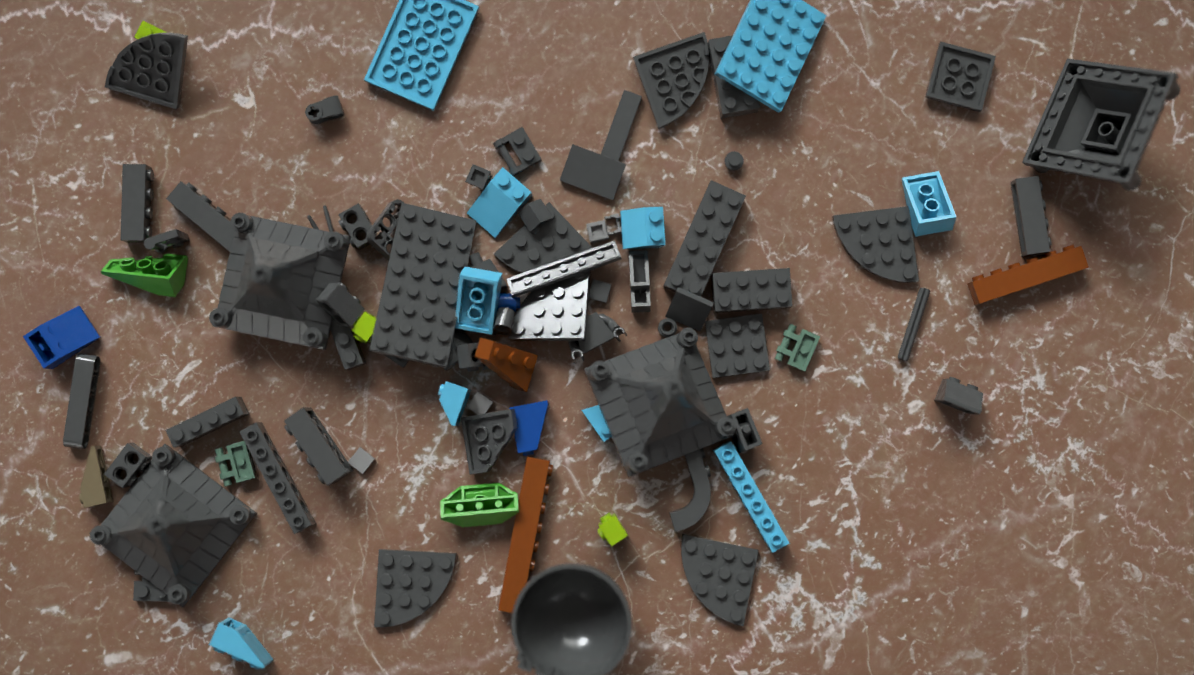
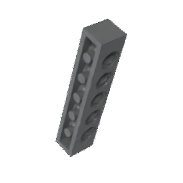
[239,422,316,534]

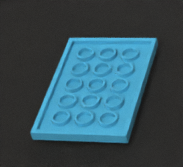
[364,0,479,111]
[714,0,827,113]

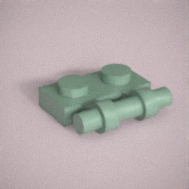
[775,324,820,372]
[215,441,257,486]

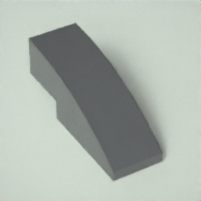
[629,250,651,313]

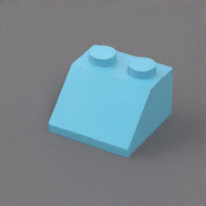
[620,207,666,249]
[438,381,471,426]

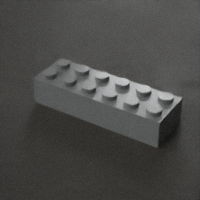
[663,180,746,297]

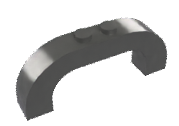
[669,448,711,532]

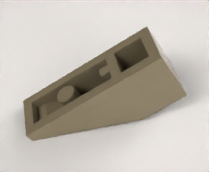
[79,445,113,508]

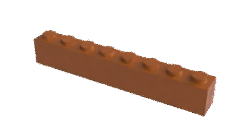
[498,456,553,613]

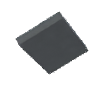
[560,144,626,200]

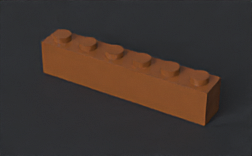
[967,244,1089,305]

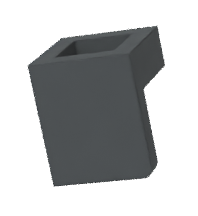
[465,164,492,191]
[518,199,552,231]

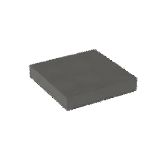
[665,287,714,332]

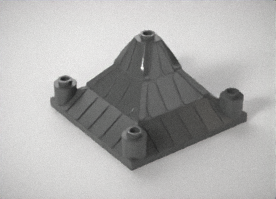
[1022,59,1181,191]
[209,213,351,350]
[584,328,736,478]
[90,444,257,607]

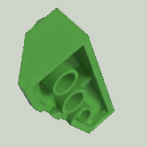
[101,254,188,297]

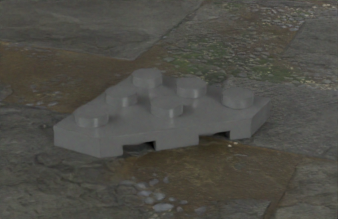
[461,409,518,474]

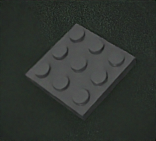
[925,42,996,112]
[705,314,770,378]

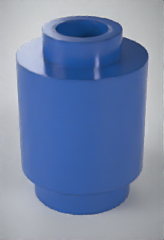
[497,293,521,312]

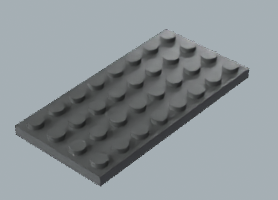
[369,203,477,368]

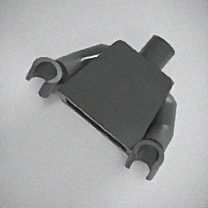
[569,312,627,363]

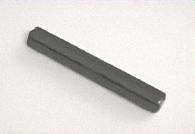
[898,288,930,361]

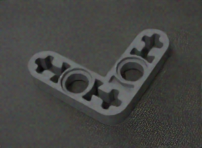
[366,199,404,261]

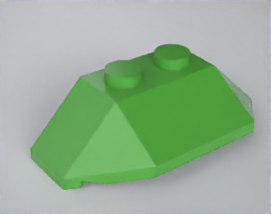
[440,483,519,527]

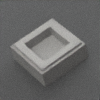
[586,220,609,243]
[467,391,493,415]
[348,447,375,474]

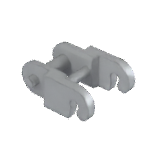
[604,213,622,235]

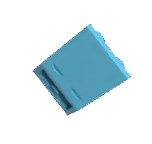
[209,617,273,669]

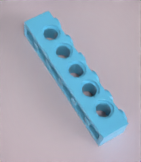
[713,441,789,553]

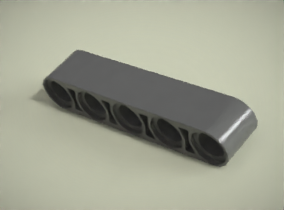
[63,354,100,449]

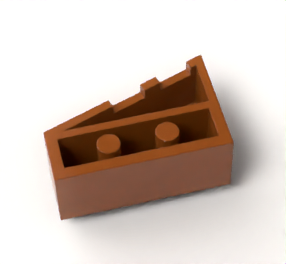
[475,338,538,392]

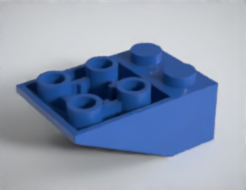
[23,306,101,369]

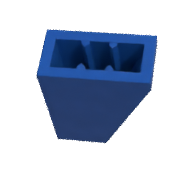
[509,400,549,456]

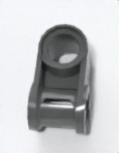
[305,96,344,125]
[492,307,515,338]

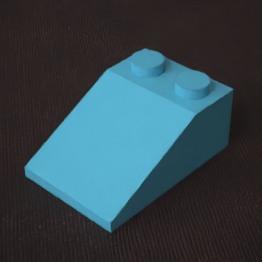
[467,167,533,238]
[902,171,956,237]
[455,267,502,335]

